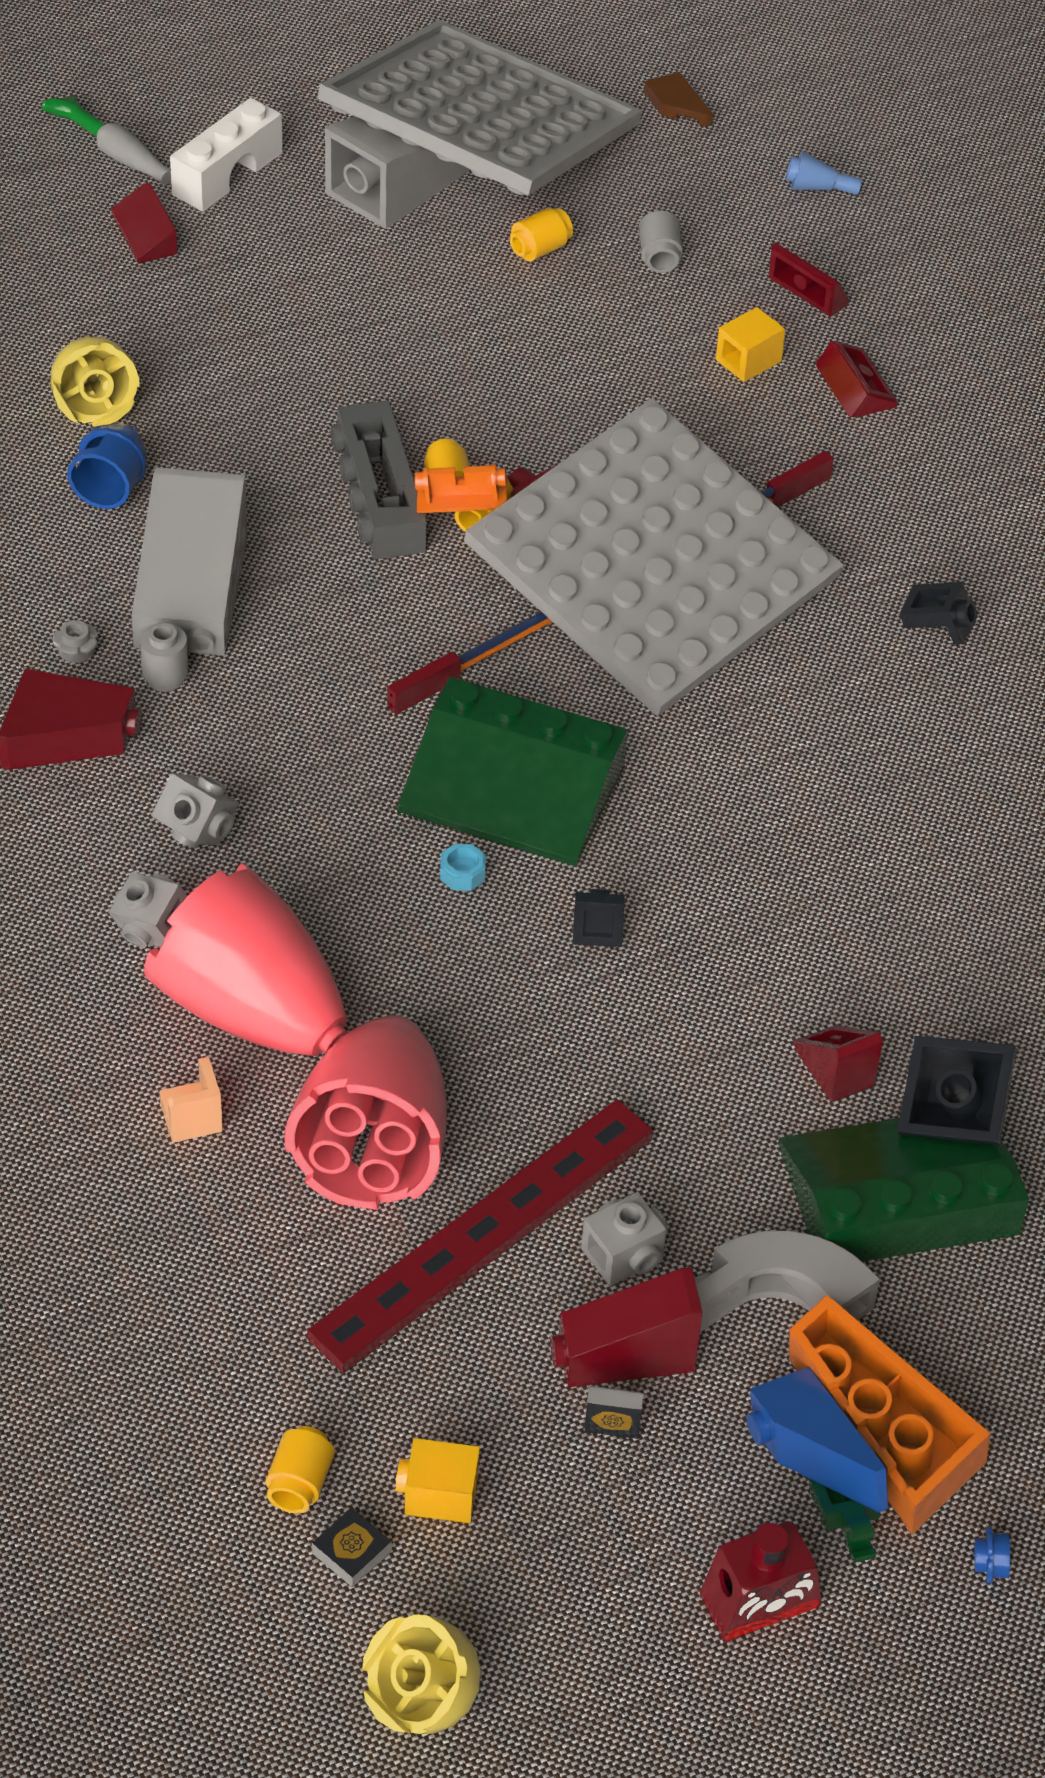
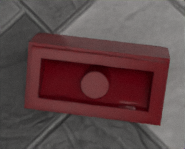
[111,182,177,263]
[768,243,849,317]
[816,341,898,417]

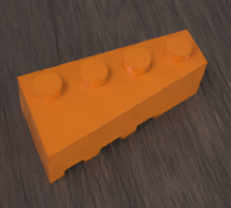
[789,1295,990,1535]

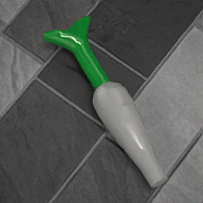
[41,95,171,185]

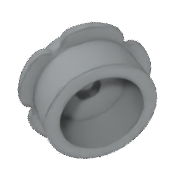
[52,620,98,663]

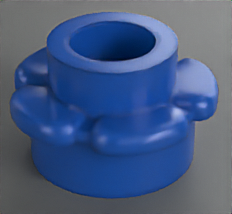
[974,1527,1010,1583]

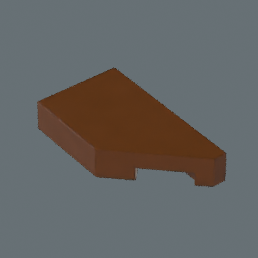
[644,72,713,127]

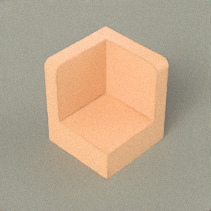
[159,1057,222,1143]

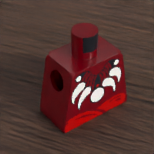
[700,1521,821,1642]

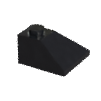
[897,1035,1017,1146]

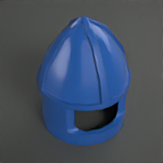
[67,423,146,509]

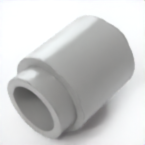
[639,211,683,273]
[140,623,188,692]

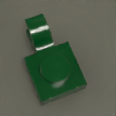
[809,1478,880,1563]

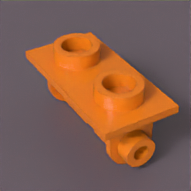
[415,464,507,513]

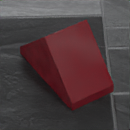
[793,1025,883,1102]

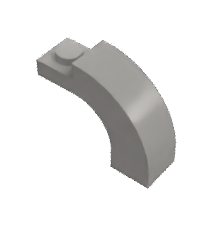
[695,1230,880,1332]

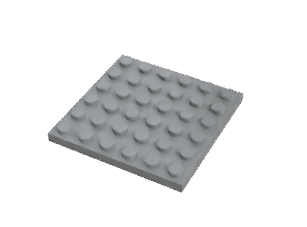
[317,19,643,196]
[464,398,844,717]

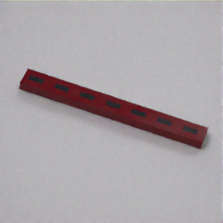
[307,1099,653,1374]

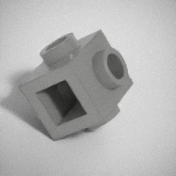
[151,773,239,848]
[108,872,187,947]
[581,1192,668,1286]

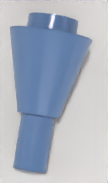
[785,150,862,195]

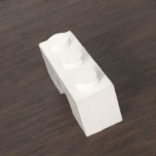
[170,98,282,212]

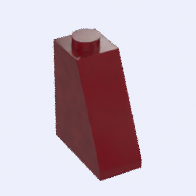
[0,669,142,770]
[550,1267,703,1388]

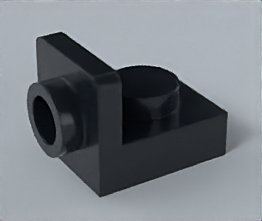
[899,582,977,645]

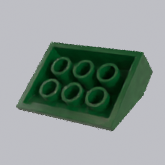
[397,677,628,867]
[778,1118,1029,1262]

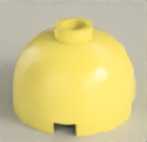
[50,336,140,427]
[362,1615,481,1735]

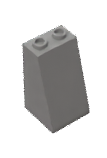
[325,116,471,229]
[131,467,247,656]

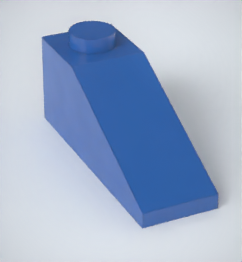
[746,1367,888,1513]

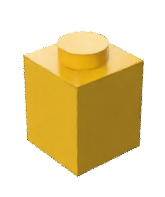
[716,307,785,382]
[395,1438,480,1524]

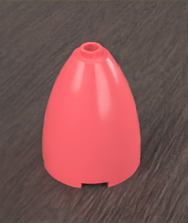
[144,863,347,1056]
[284,1015,447,1210]

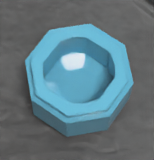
[440,844,486,891]

